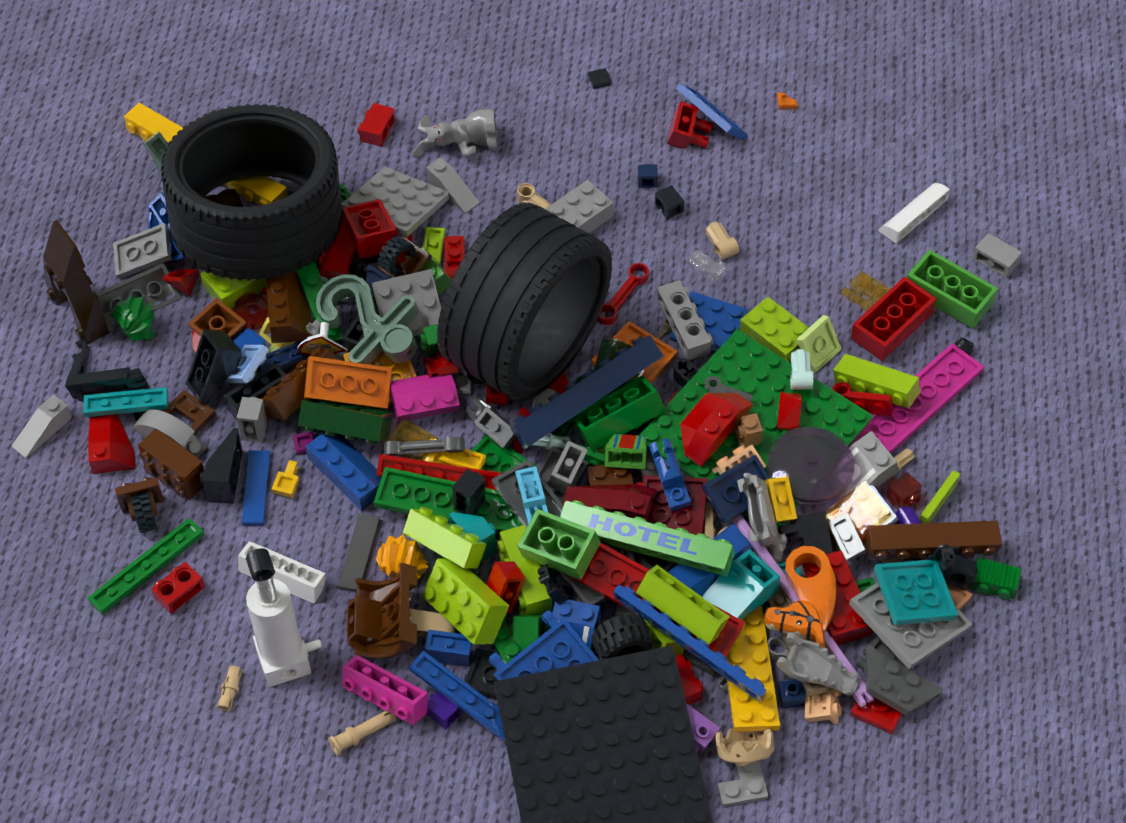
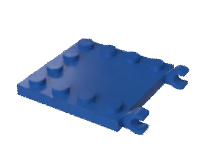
[489,610,599,681]

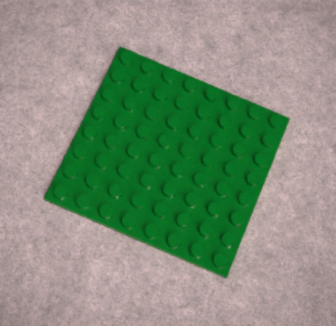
[639,329,873,529]

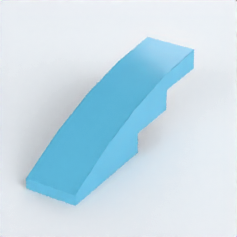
[515,467,548,525]

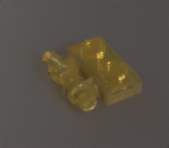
[841,271,890,311]

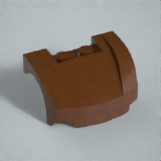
[346,562,417,659]

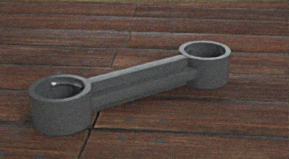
[384,437,465,457]

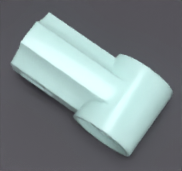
[790,349,813,390]

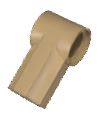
[517,183,551,209]
[705,221,739,260]

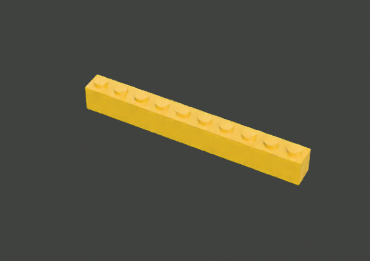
[124,103,288,206]

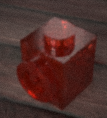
[886,472,922,508]

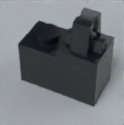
[780,511,833,554]

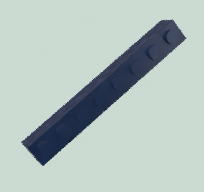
[510,335,663,449]

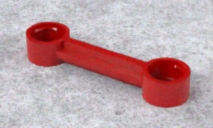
[597,263,649,325]

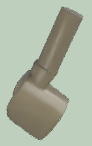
[656,318,672,340]

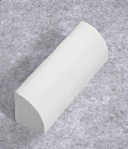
[878,183,950,243]
[238,541,326,604]

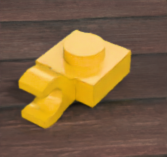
[271,460,299,498]

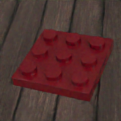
[643,475,709,535]

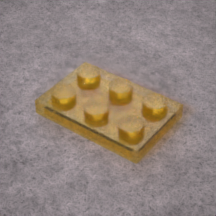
[825,480,892,551]

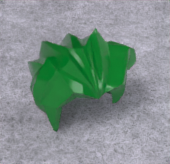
[109,295,155,341]

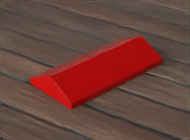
[317,211,356,279]

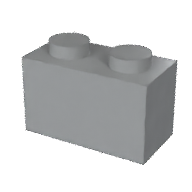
[973,233,1022,278]
[237,397,268,442]
[547,441,587,494]

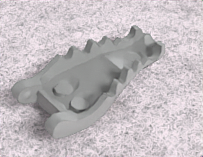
[776,632,859,696]

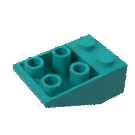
[702,549,780,620]

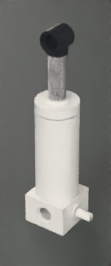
[246,548,322,687]

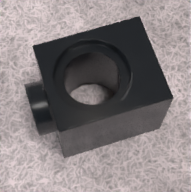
[655,185,684,220]
[943,554,977,591]

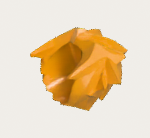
[376,534,428,579]

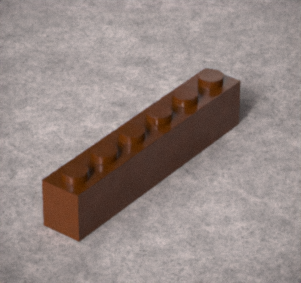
[865,520,1002,560]

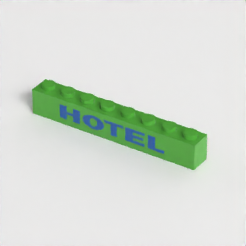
[560,500,735,577]

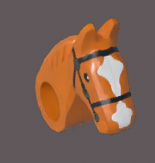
[764,546,836,648]

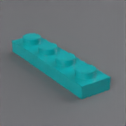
[83,387,169,417]

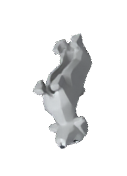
[737,473,787,563]

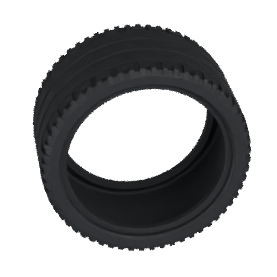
[161,104,342,281]
[437,202,612,401]

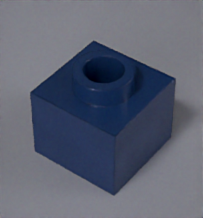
[638,164,658,188]
[778,679,805,709]

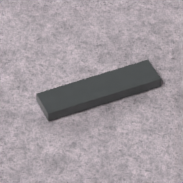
[338,513,380,592]

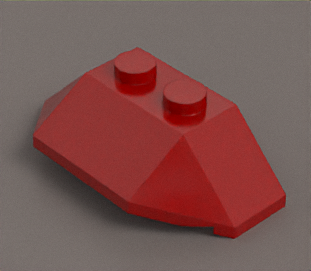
[680,393,753,468]

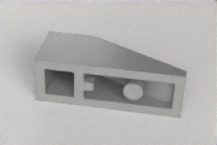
[426,157,480,214]
[11,394,72,458]

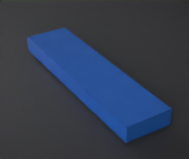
[242,450,271,526]

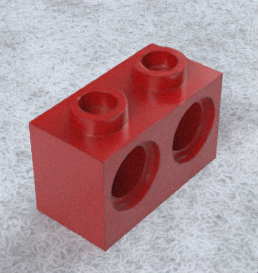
[151,562,205,614]

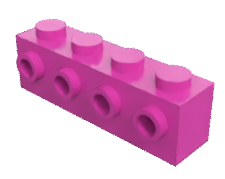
[342,655,428,725]

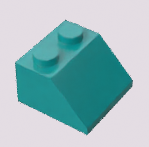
[449,512,497,563]

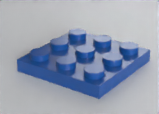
[670,291,748,354]

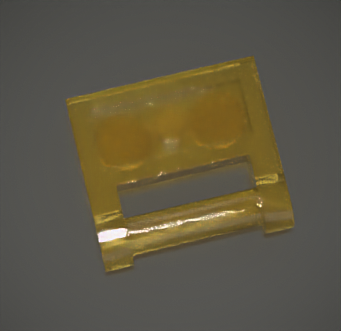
[382,419,438,460]

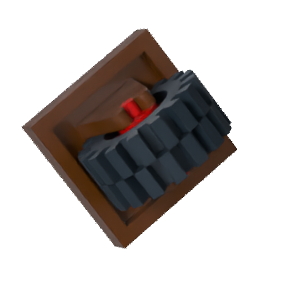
[378,236,432,278]
[115,477,164,533]

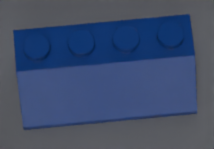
[305,434,382,511]

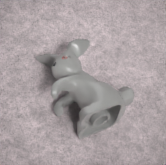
[413,108,497,158]

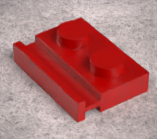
[423,351,458,377]

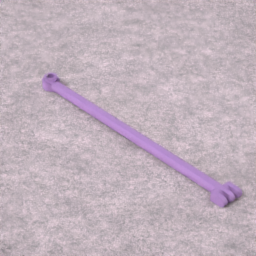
[730,514,877,707]

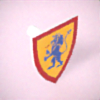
[297,322,348,355]

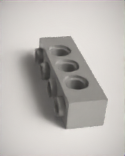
[657,280,713,361]

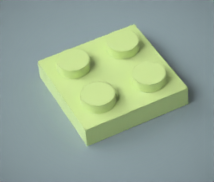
[796,315,842,373]

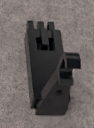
[65,340,150,401]

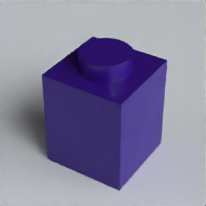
[427,692,461,730]

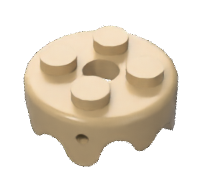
[716,728,775,766]

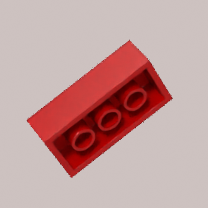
[851,276,936,361]
[799,550,873,645]

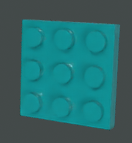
[874,559,958,625]

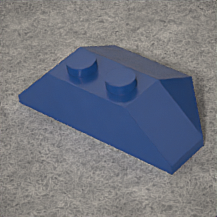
[148,192,186,262]

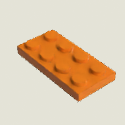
[304,356,392,410]

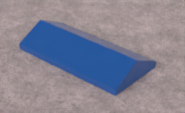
[668,524,752,596]

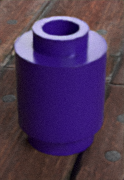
[896,507,922,524]

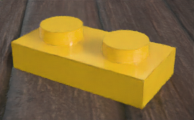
[765,476,797,523]

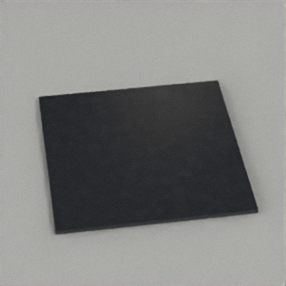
[494,645,713,823]

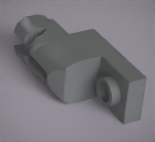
[466,397,515,449]

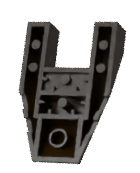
[43,220,109,344]

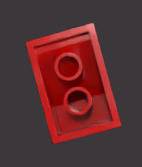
[342,199,397,259]

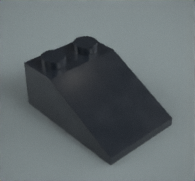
[185,329,242,404]
[200,428,243,504]

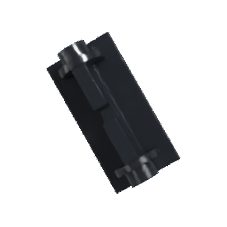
[926,544,959,574]

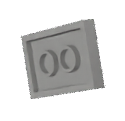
[113,223,172,279]

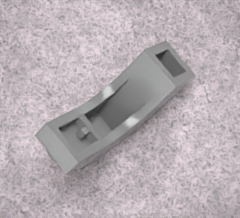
[133,410,207,458]

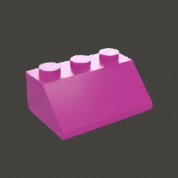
[390,373,460,422]

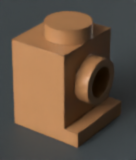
[734,413,763,447]

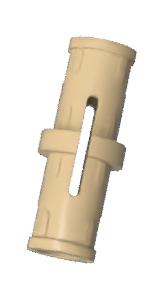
[217,666,243,712]

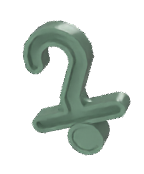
[316,275,418,365]

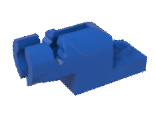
[649,438,692,511]

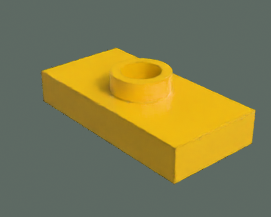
[439,449,487,469]

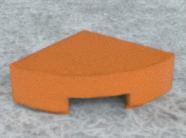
[777,92,798,110]

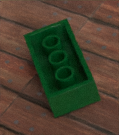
[298,399,393,444]

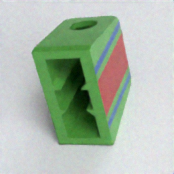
[605,434,646,469]

